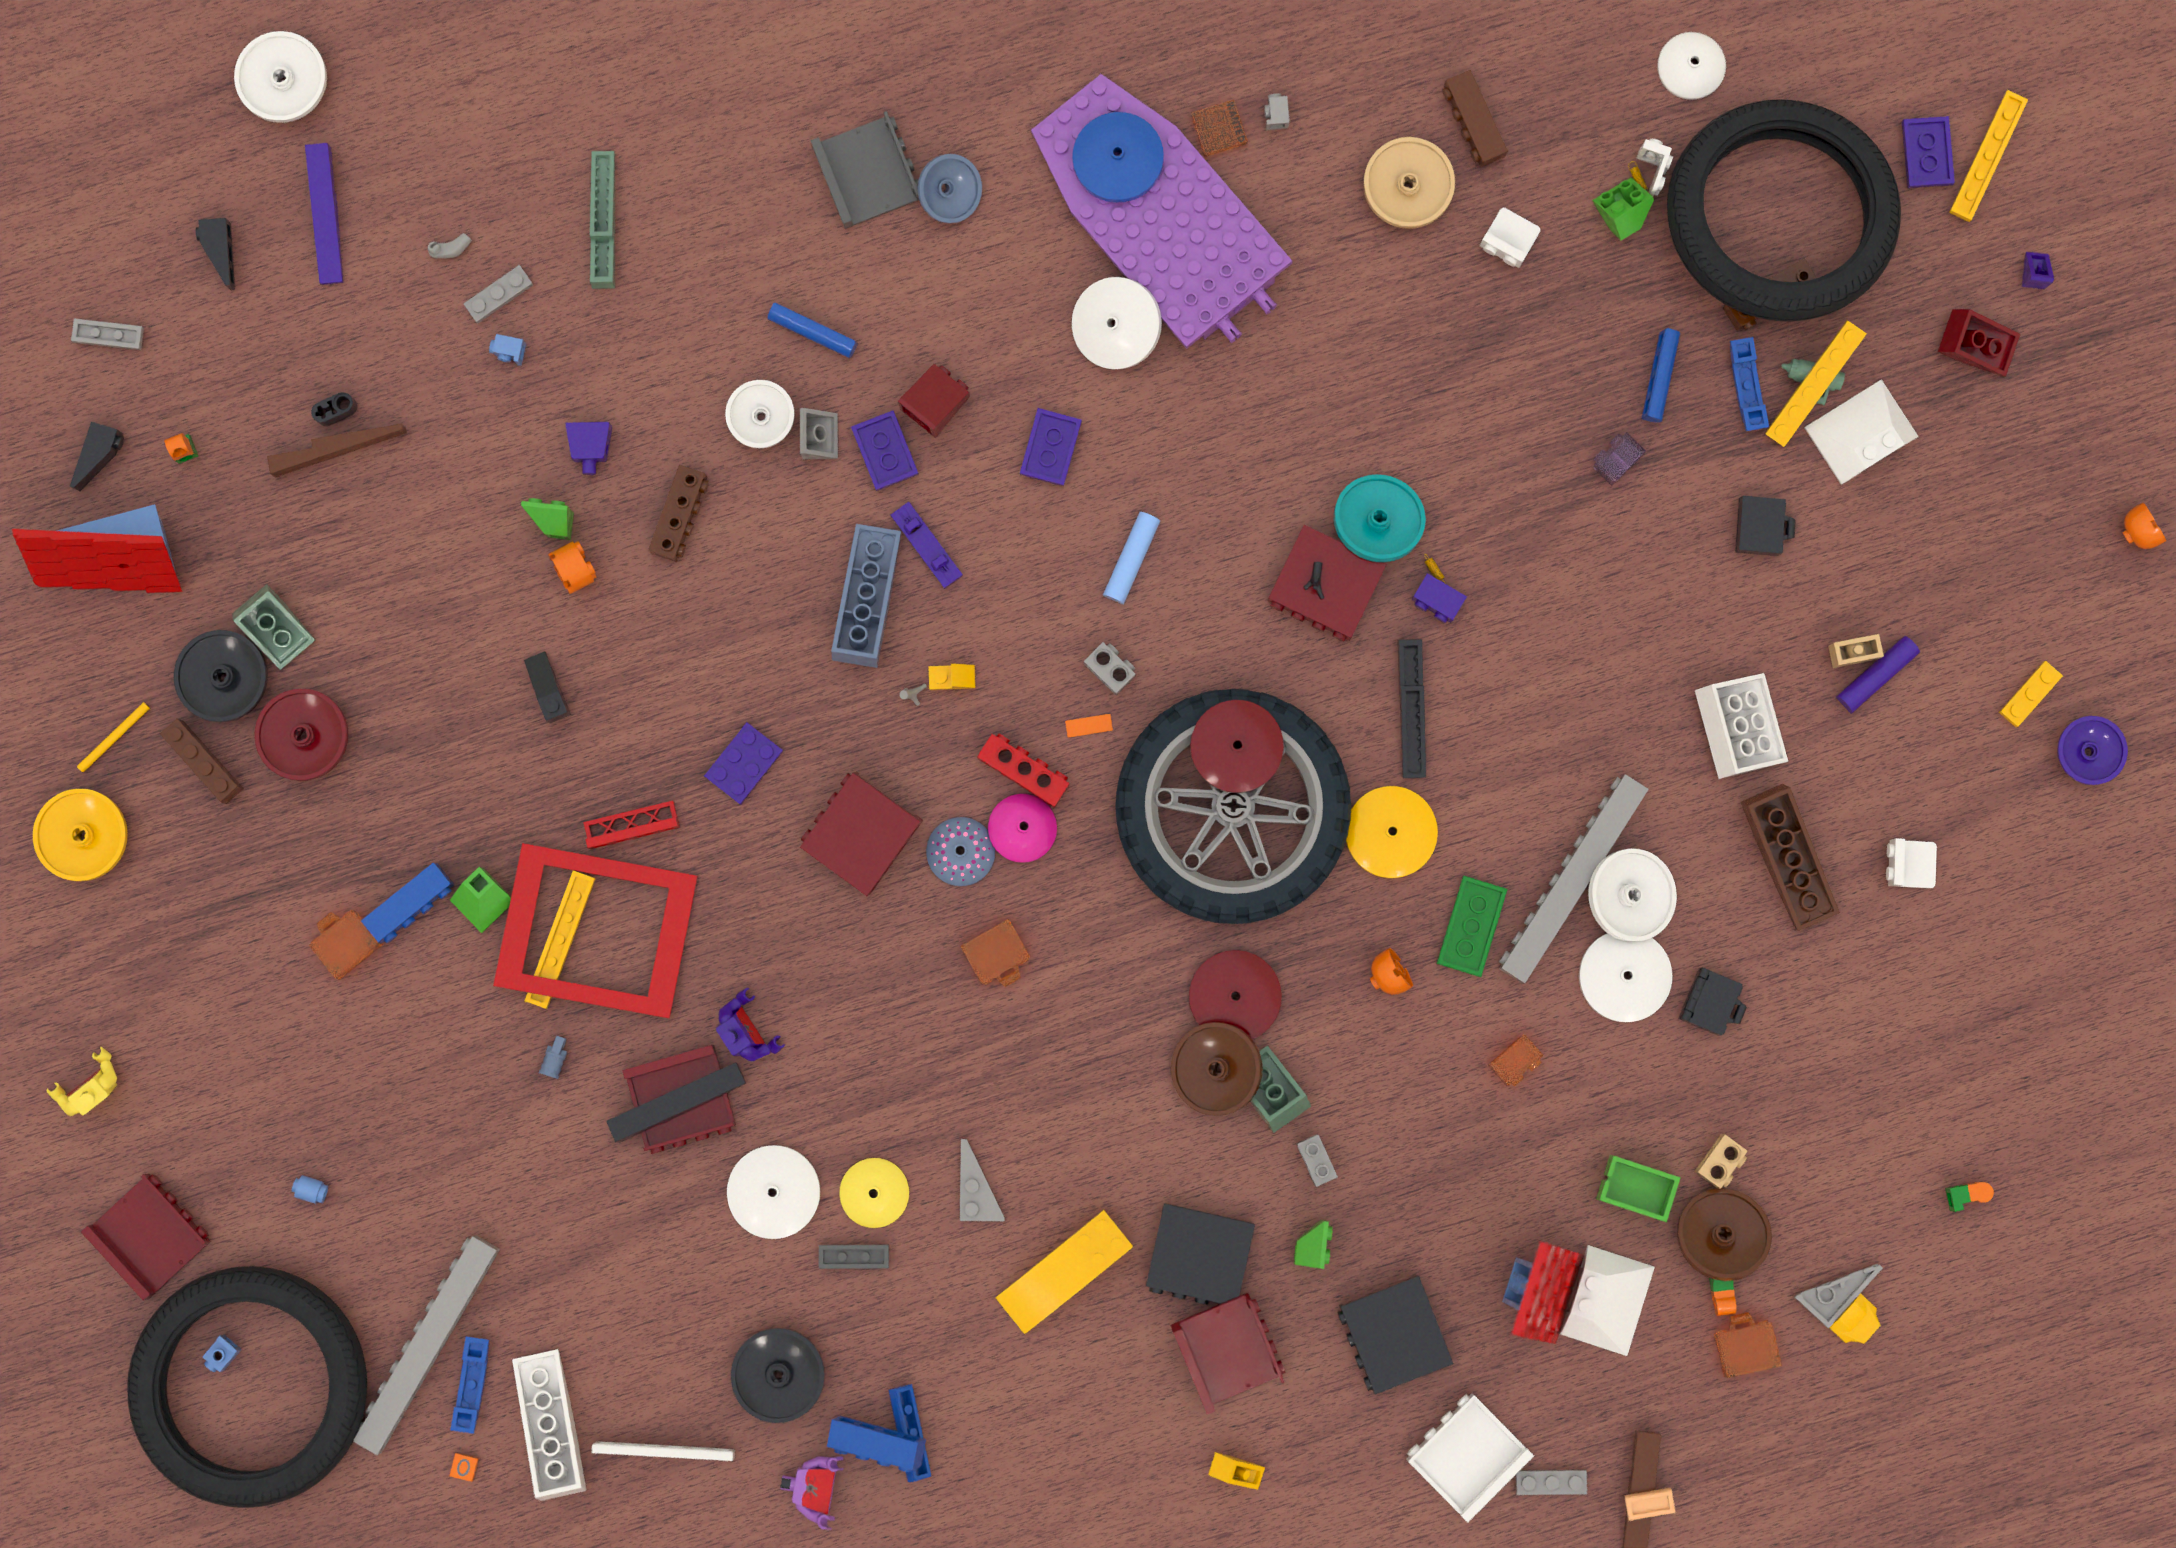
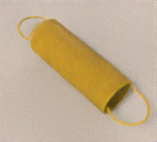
[1628,161,1649,193]
[1424,555,1445,583]

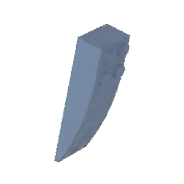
[831,524,901,668]

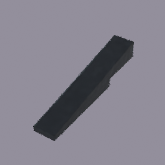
[1398,639,1426,778]
[606,1062,746,1143]

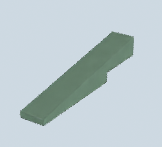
[590,151,615,289]

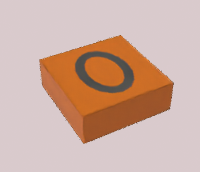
[450,1453,479,1482]

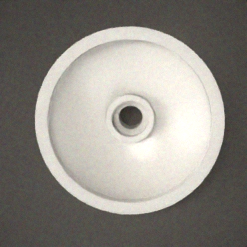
[1658,32,1726,100]
[725,380,794,448]

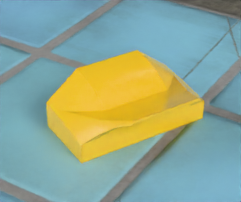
[1829,1293,1881,1344]

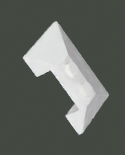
[1804,379,1919,485]
[1560,1245,1655,1356]

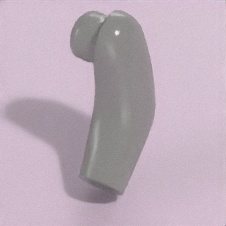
[428,233,472,259]

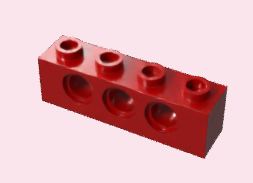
[977,733,1070,808]

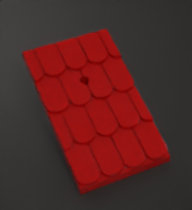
[12,504,182,593]
[1502,1241,1584,1344]

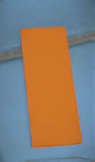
[1065,714,1113,738]

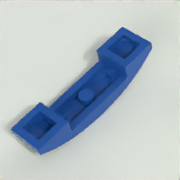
[1730,337,1769,431]
[450,1336,490,1434]

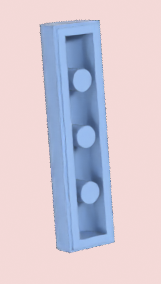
[1103,512,1160,605]

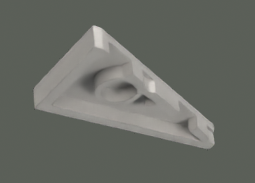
[960,1139,1005,1221]
[1794,1264,1883,1328]

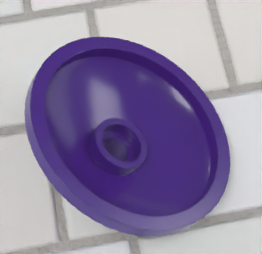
[2057,716,2128,785]

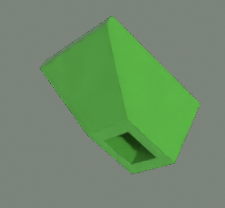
[1593,178,1654,240]
[521,498,574,540]
[450,867,511,933]
[1293,1220,1332,1269]

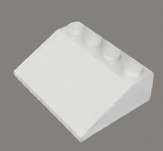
[1695,673,1788,779]

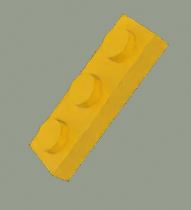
[1999,661,2063,727]

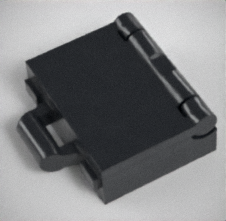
[1735,495,1796,556]
[1678,967,1747,1036]

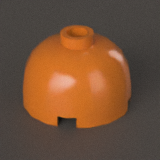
[2122,503,2166,549]
[1370,948,1413,995]

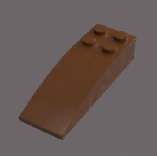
[1741,784,1840,931]

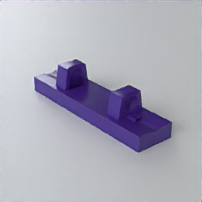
[890,502,963,589]

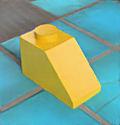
[1208,1452,1265,1490]

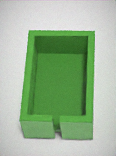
[1596,1155,1680,1222]

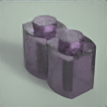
[1593,432,1646,486]

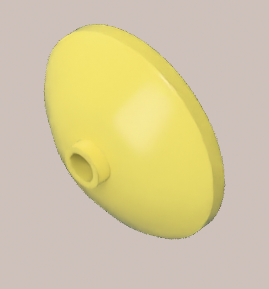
[840,1158,909,1228]

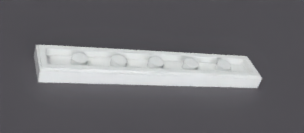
[592,1441,735,1461]

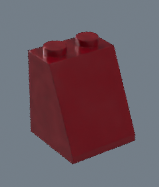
[898,364,970,438]

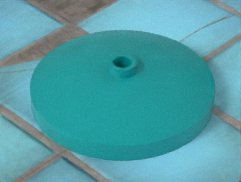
[1334,474,1426,562]

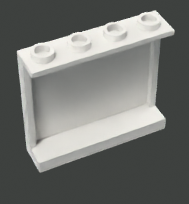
[1406,1393,1534,1522]

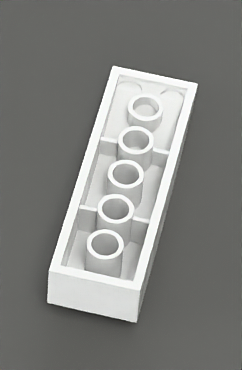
[512,1349,586,1501]

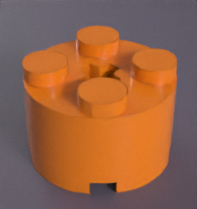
[548,541,597,594]

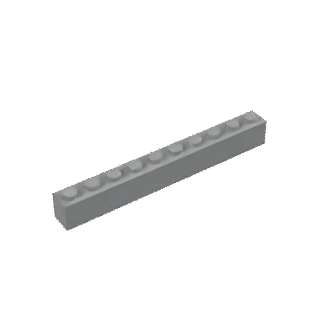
[1499,774,1649,984]
[353,1235,500,1455]

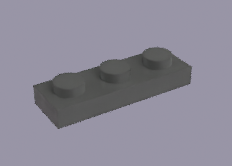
[819,1244,889,1269]

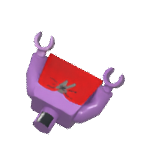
[780,1456,843,1530]

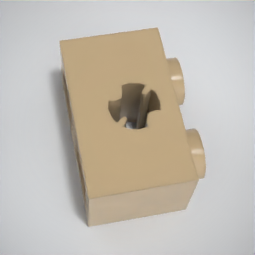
[1828,634,1884,668]

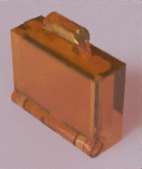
[309,910,383,980]
[960,919,1030,987]
[1714,1312,1782,1378]

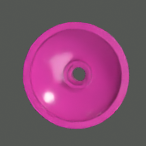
[988,794,1057,863]

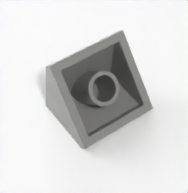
[800,408,838,459]

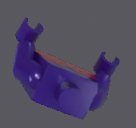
[716,988,785,1061]

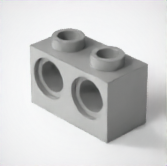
[1084,642,1136,696]
[1296,1134,1337,1187]

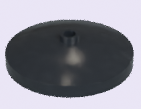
[174,630,268,722]
[731,1328,825,1423]

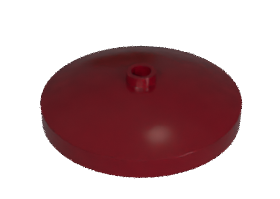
[254,689,348,781]
[1190,700,1284,793]
[1189,950,1282,1039]

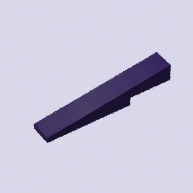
[305,143,343,285]

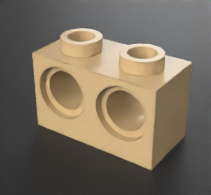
[1694,1134,1747,1189]

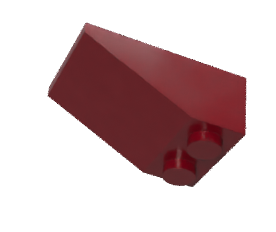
[1938,309,2020,377]

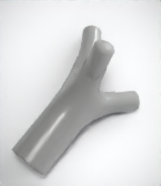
[900,684,927,706]

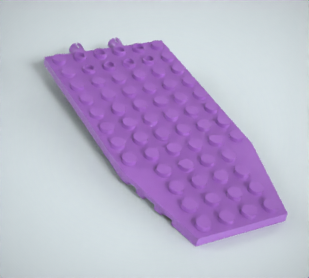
[1031,74,1292,349]

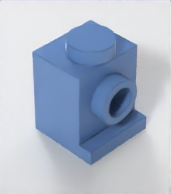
[489,334,526,366]
[203,1335,242,1372]

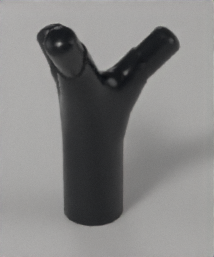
[1304,562,1325,599]

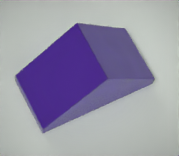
[2022,252,2054,289]

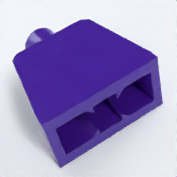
[566,422,612,475]

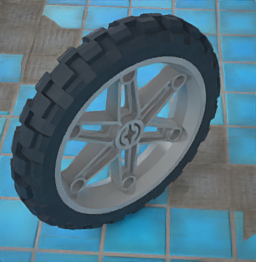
[1115,689,1351,924]

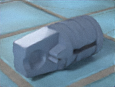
[538,1036,567,1079]

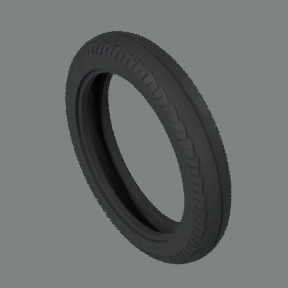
[1667,99,1901,321]
[127,1266,367,1508]

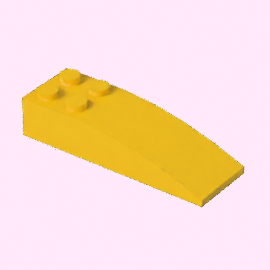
[996,1209,1133,1334]

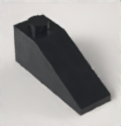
[196,218,235,290]
[70,422,124,491]
[524,651,571,723]

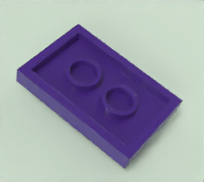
[1902,116,1955,188]
[1020,408,1082,486]
[851,410,919,491]
[704,722,783,805]

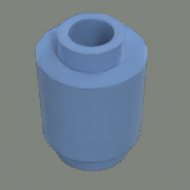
[292,1175,329,1204]

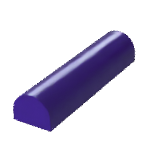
[1836,636,1920,714]

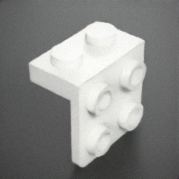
[1636,139,1673,196]
[1480,208,1540,268]
[1886,838,1937,888]

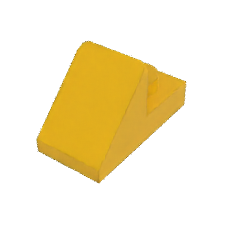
[929,664,975,690]

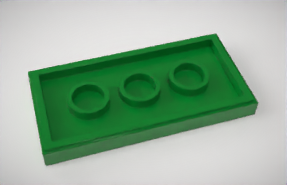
[1436,875,1508,977]

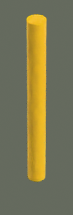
[77,702,150,773]

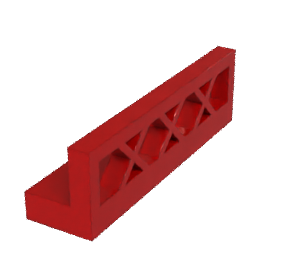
[583,800,680,849]

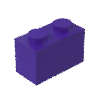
[1411,573,1467,623]

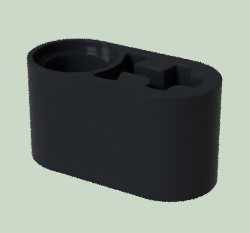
[311,392,357,426]

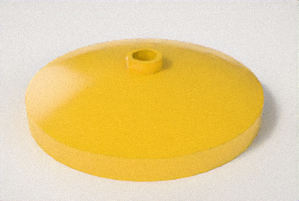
[1346,786,1438,878]
[33,789,128,881]

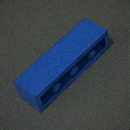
[361,862,454,943]
[827,1416,926,1472]

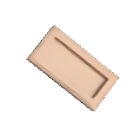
[1624,1488,1675,1521]

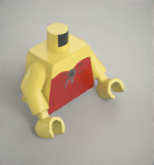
[47,1047,117,1116]

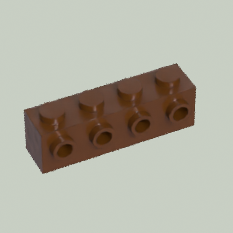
[1723,258,1817,331]
[648,464,709,562]

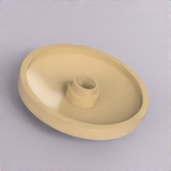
[1363,137,1455,229]

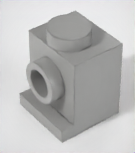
[1264,93,1290,130]

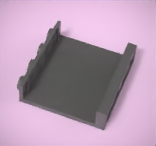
[810,111,919,229]

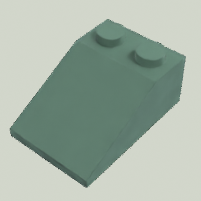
[232,584,315,670]
[1250,1045,1311,1133]

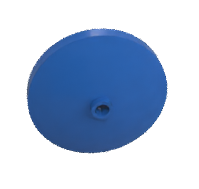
[1072,112,1164,203]

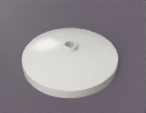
[234,31,327,123]
[1072,277,1162,369]
[1588,849,1677,942]
[1579,933,1672,1022]
[727,1145,820,1239]

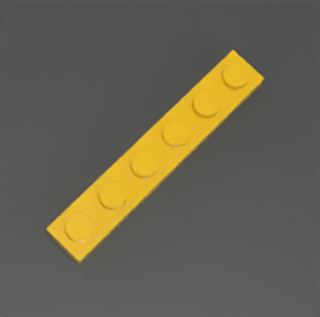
[1949,90,2028,222]
[1765,320,1867,447]
[524,871,596,1009]

